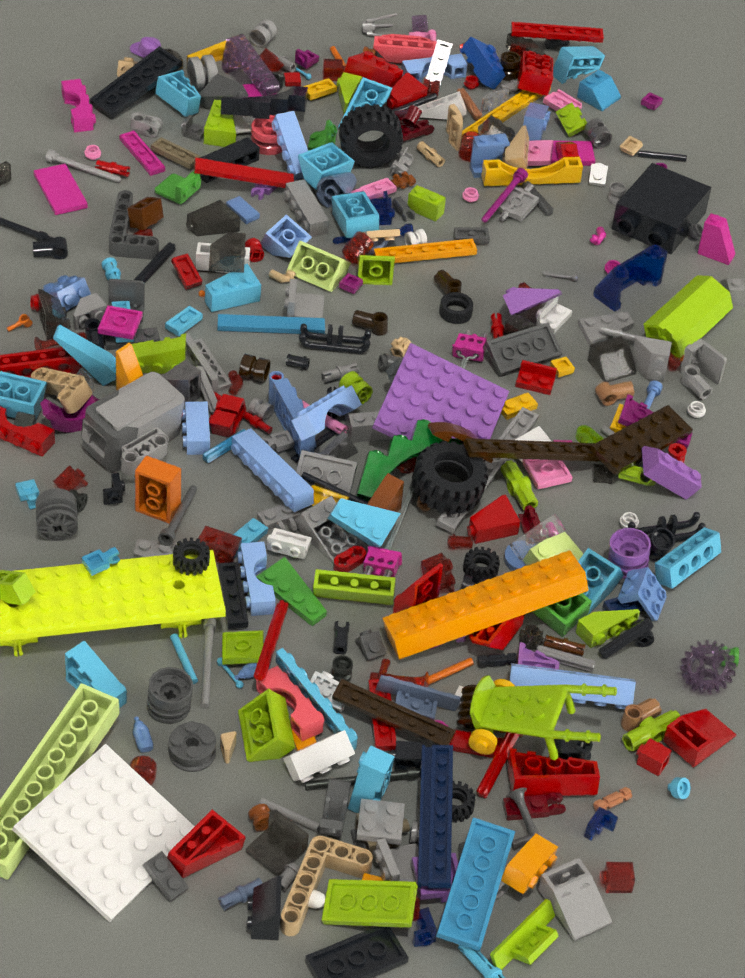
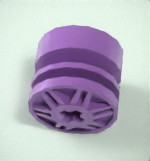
[608,528,651,579]

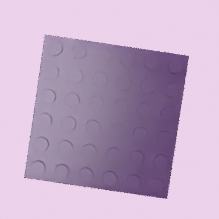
[372,343,509,440]

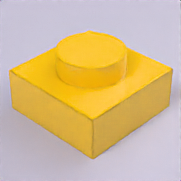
[550,357,575,377]

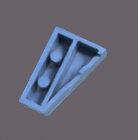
[523,102,551,141]

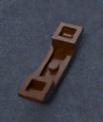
[427,422,493,463]

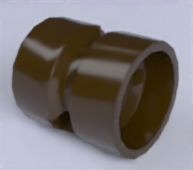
[500,51,521,81]
[239,353,271,383]

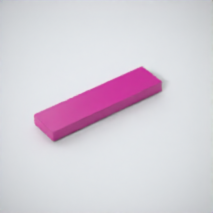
[119,131,165,176]

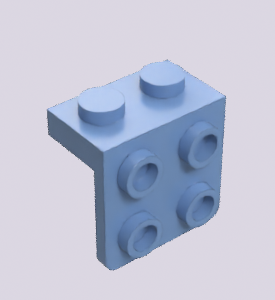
[39,275,91,312]
[618,567,667,621]

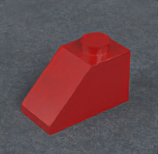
[555,142,579,161]

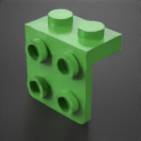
[155,171,201,205]

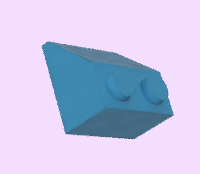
[577,70,621,111]

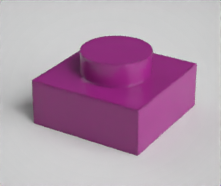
[641,92,663,110]
[339,273,363,294]

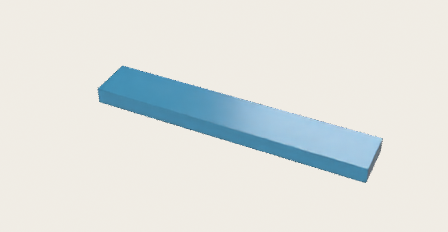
[217,314,325,334]

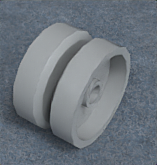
[187,54,218,92]

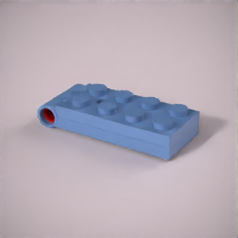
[268,371,317,457]

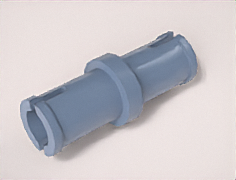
[218,878,262,911]

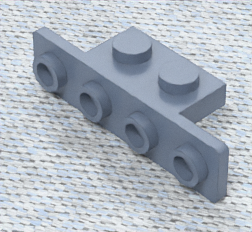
[376,675,461,720]

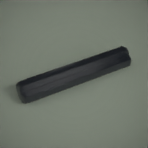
[599,618,654,659]

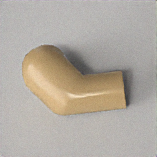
[269,269,296,283]

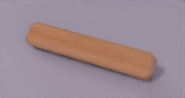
[457,88,482,121]

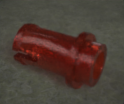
[668,352,681,370]
[448,534,473,549]

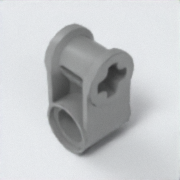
[130,112,163,138]

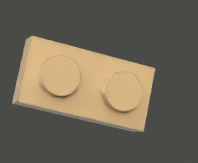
[362,229,400,242]

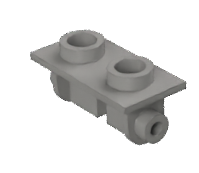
[389,147,414,177]

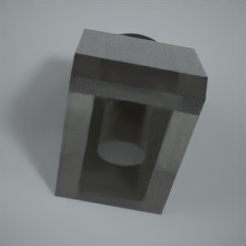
[504,313,537,336]

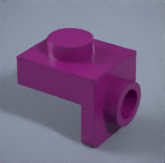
[295,49,319,69]

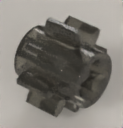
[519,625,544,650]

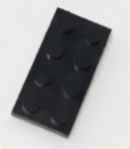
[305,926,409,978]

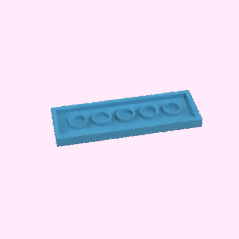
[436,817,515,951]

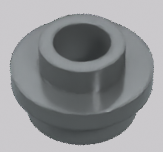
[689,224,703,240]

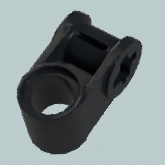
[554,739,593,760]

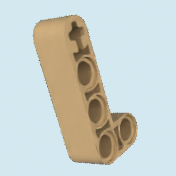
[31,368,92,414]

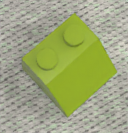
[357,255,395,285]

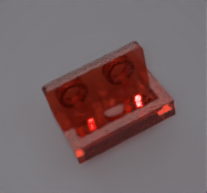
[198,526,242,563]
[421,552,456,593]

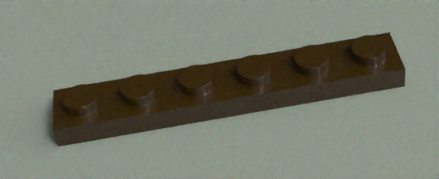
[332,679,456,745]

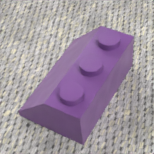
[642,446,702,500]

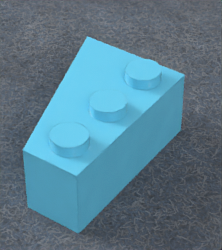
[155,70,201,117]
[205,263,261,312]
[327,498,401,548]
[65,641,127,708]
[348,745,395,813]

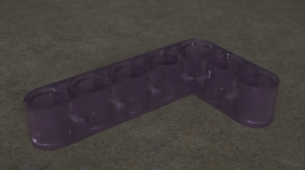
[222,34,280,96]

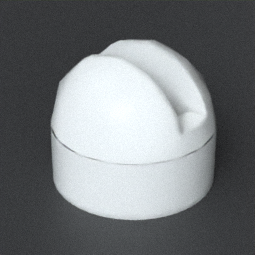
[308,890,325,909]

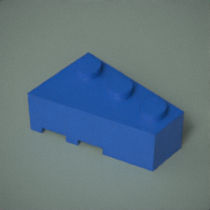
[460,36,505,89]

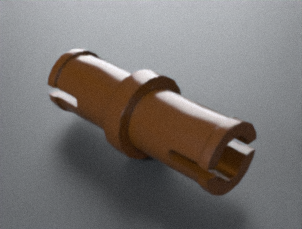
[543,634,586,657]

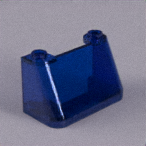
[593,245,668,312]

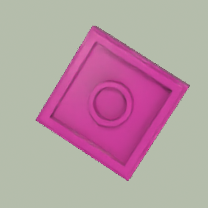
[98,305,143,340]

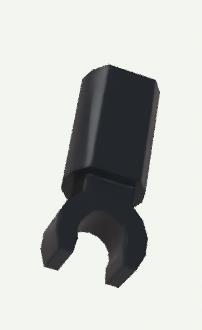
[333,621,350,655]

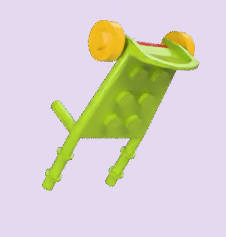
[469,675,617,760]

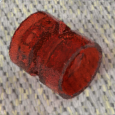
[459,131,480,162]
[342,231,374,264]

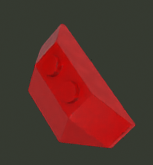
[468,614,525,650]

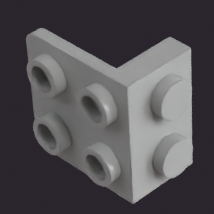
[284,279,324,318]
[680,339,727,384]
[373,838,419,882]

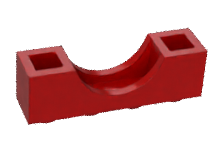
[0,406,55,457]

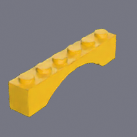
[481,157,583,186]

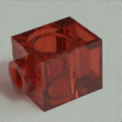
[256,48,284,73]

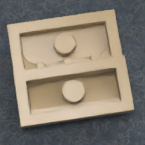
[446,104,463,151]

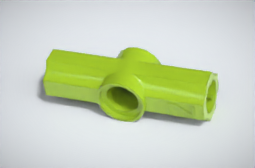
[500,460,538,510]
[622,710,680,751]

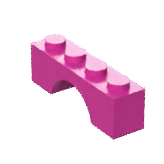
[61,79,96,133]

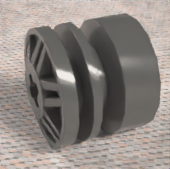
[35,488,78,541]
[147,667,193,724]

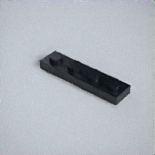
[218,562,248,629]

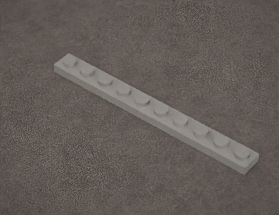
[436,407,539,534]

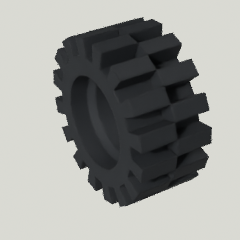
[173,537,210,576]
[463,547,500,580]
[452,781,476,823]

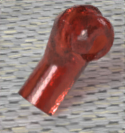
[228,370,243,396]

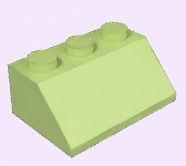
[286,240,351,292]

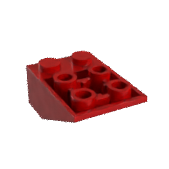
[517,50,553,96]
[663,709,736,768]

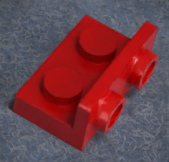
[515,360,557,395]

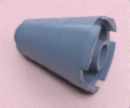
[316,172,357,208]

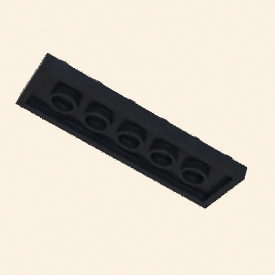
[89,46,182,119]

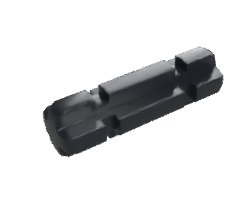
[477,653,517,668]

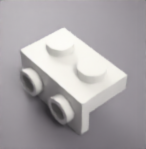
[267,528,312,559]

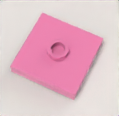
[528,140,554,166]
[522,459,573,490]

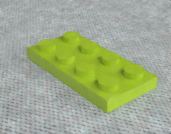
[322,879,418,928]

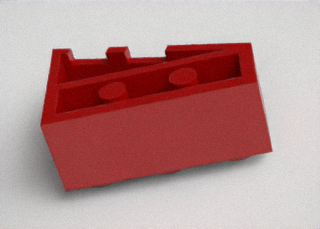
[345,51,403,88]
[167,809,246,878]

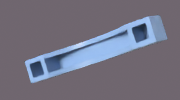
[291,385,362,441]

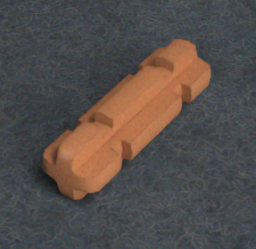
[593,787,632,813]

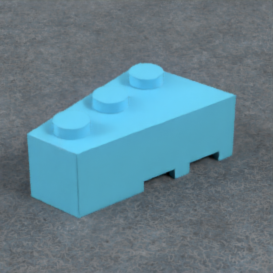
[553,46,605,84]

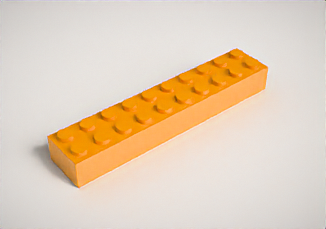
[382,550,589,660]

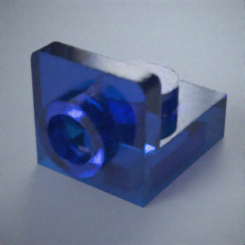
[584,807,618,841]
[413,907,437,947]

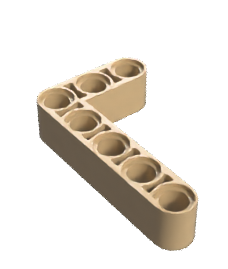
[280,836,373,936]

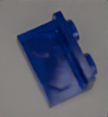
[369,191,395,225]

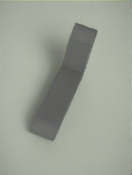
[109,190,159,260]

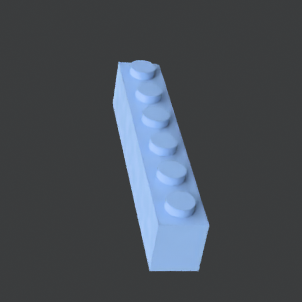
[231,429,314,512]
[509,663,636,709]

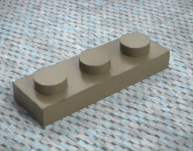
[151,137,201,169]

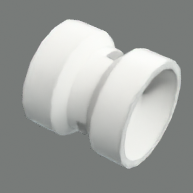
[404,229,427,245]

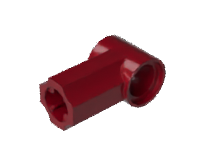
[395,105,422,127]

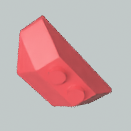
[373,34,437,64]

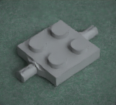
[497,183,539,222]

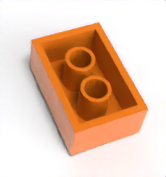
[135,455,181,524]

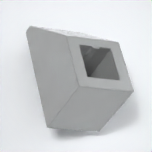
[73,293,107,330]

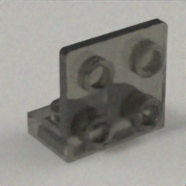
[246,809,309,876]

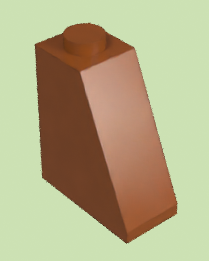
[367,473,404,512]

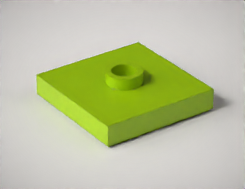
[222,630,264,665]

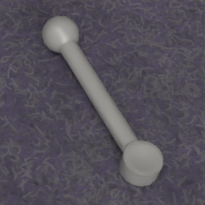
[542,271,578,281]

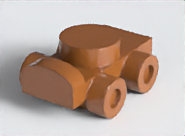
[391,171,416,189]

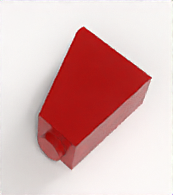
[387,72,428,109]
[467,494,520,544]

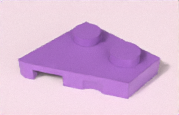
[518,642,559,669]

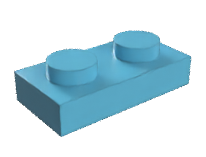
[165,306,203,337]

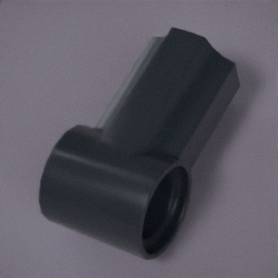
[33,236,68,260]
[85,318,104,349]

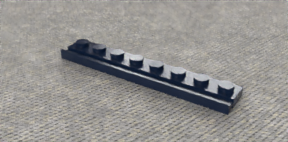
[418,745,453,888]

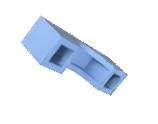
[401,54,467,83]
[237,541,276,616]

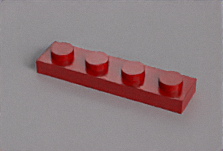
[368,679,396,751]

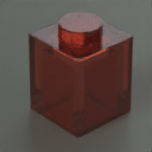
[323,59,346,81]
[600,862,635,893]

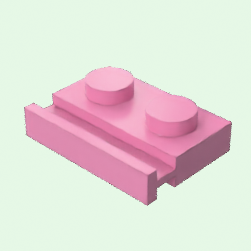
[543,89,582,111]

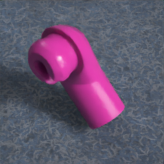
[590,226,606,245]

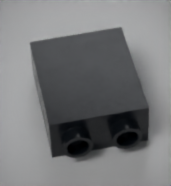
[612,163,712,255]

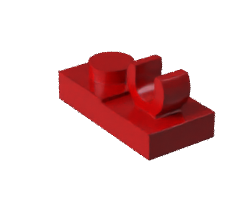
[171,253,203,290]

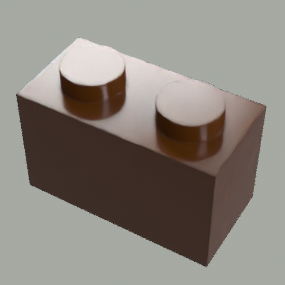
[127,196,164,230]

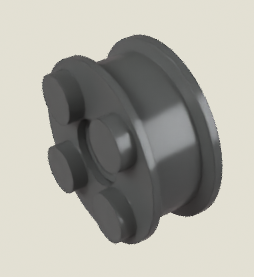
[169,721,216,772]

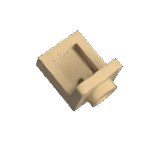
[117,57,138,77]

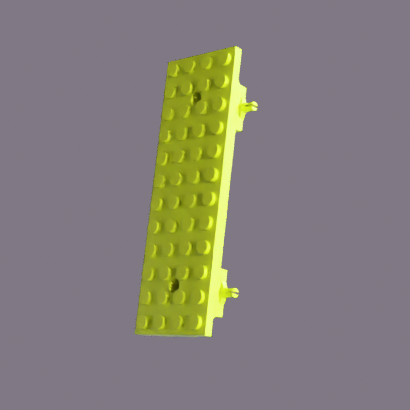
[0,550,226,657]

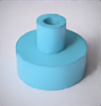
[668,777,691,799]

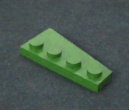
[256,557,327,626]

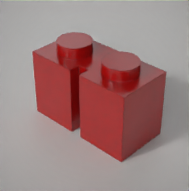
[209,394,246,438]

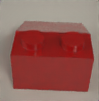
[393,563,443,613]

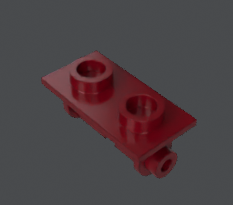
[518,505,546,543]

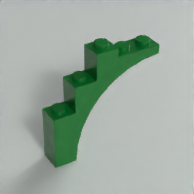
[355,419,464,502]

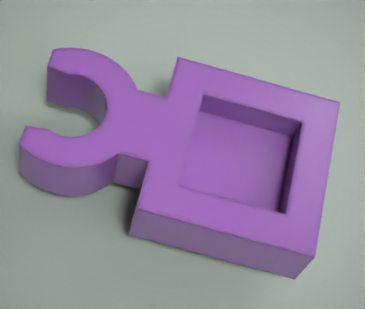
[251,183,277,200]

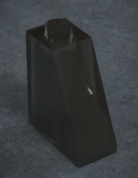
[186,200,240,236]

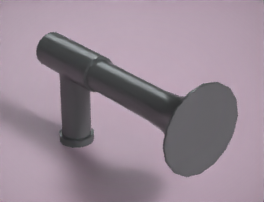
[506,787,539,850]

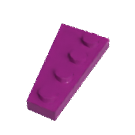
[618,394,693,449]

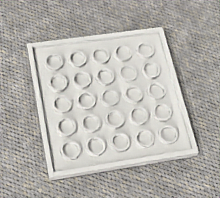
[12,744,195,922]

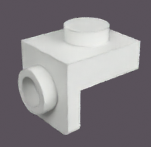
[589,163,608,187]

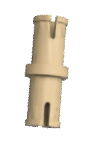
[417,141,445,167]

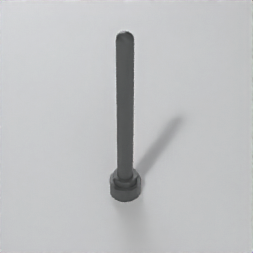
[158,485,197,546]

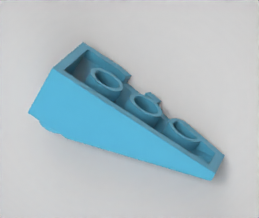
[338,77,392,129]
[53,325,116,386]

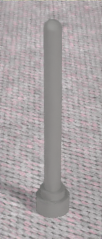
[45,149,121,183]

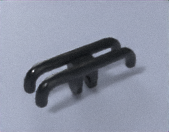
[299,324,371,354]
[628,512,706,542]

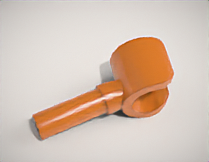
[7,314,33,332]

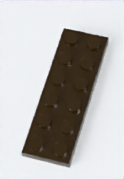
[590,405,693,475]

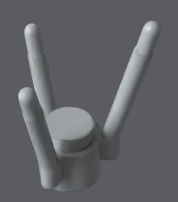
[362,13,397,37]

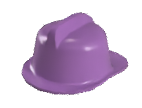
[130,37,161,58]

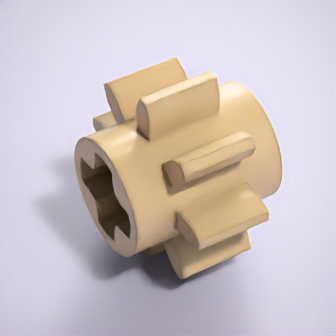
[390,336,411,357]

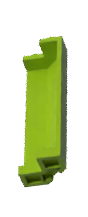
[643,275,733,358]

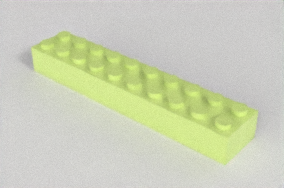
[0,683,120,880]

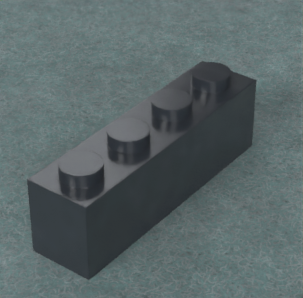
[194,137,260,183]

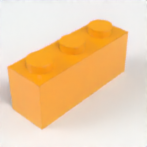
[501,833,558,895]

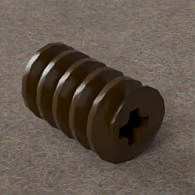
[456,685,477,731]

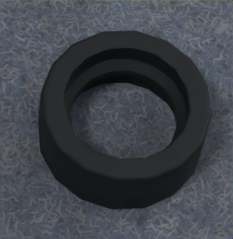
[439,292,473,324]

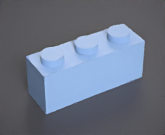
[182,401,210,455]

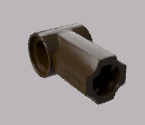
[434,270,462,295]
[352,310,388,336]

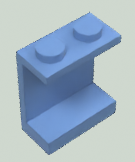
[470,134,510,178]

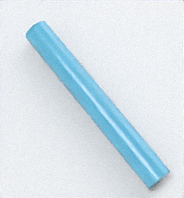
[170,633,198,684]

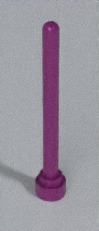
[481,168,528,223]

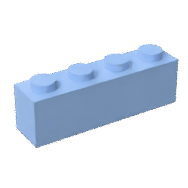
[272,111,308,180]

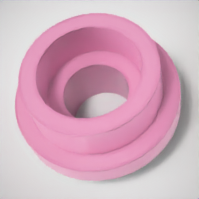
[84,145,101,160]
[462,187,479,203]

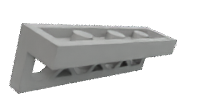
[186,333,232,392]

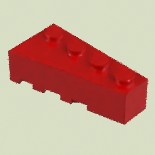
[507,748,600,796]

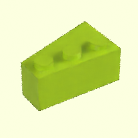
[204,100,236,147]
[132,333,186,374]

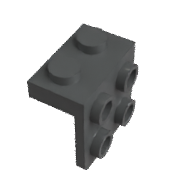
[108,279,145,322]

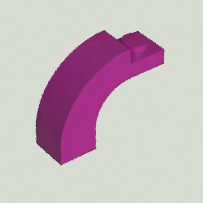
[40,395,100,432]

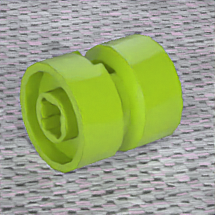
[339,371,373,404]

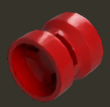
[244,238,264,262]

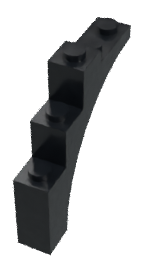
[221,86,308,119]

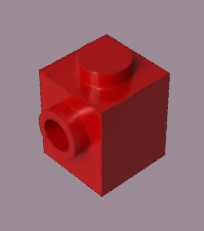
[636,738,672,777]

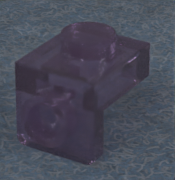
[412,15,429,32]

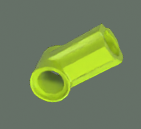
[618,465,657,486]

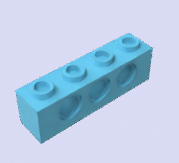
[655,527,721,588]

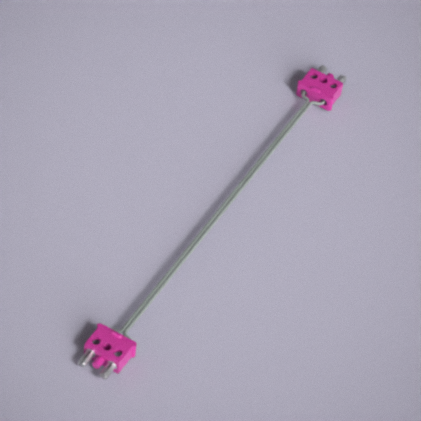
[363,329,487,578]

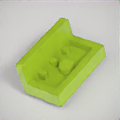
[556,102,587,137]

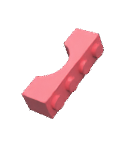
[256,666,325,741]

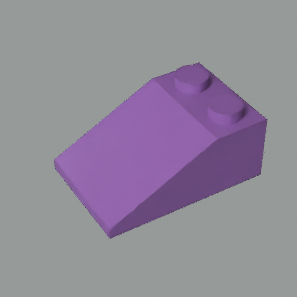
[503,287,562,316]

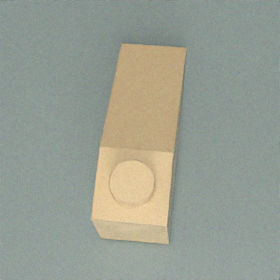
[502,125,529,169]

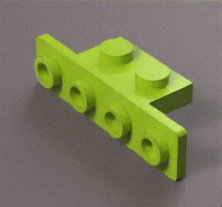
[490,899,559,970]

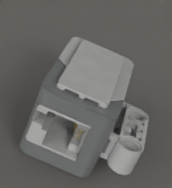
[81,372,185,475]

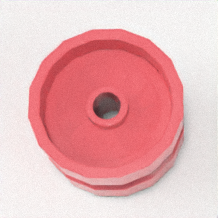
[251,115,282,155]

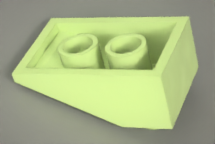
[522,532,583,565]

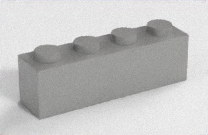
[284,179,329,237]

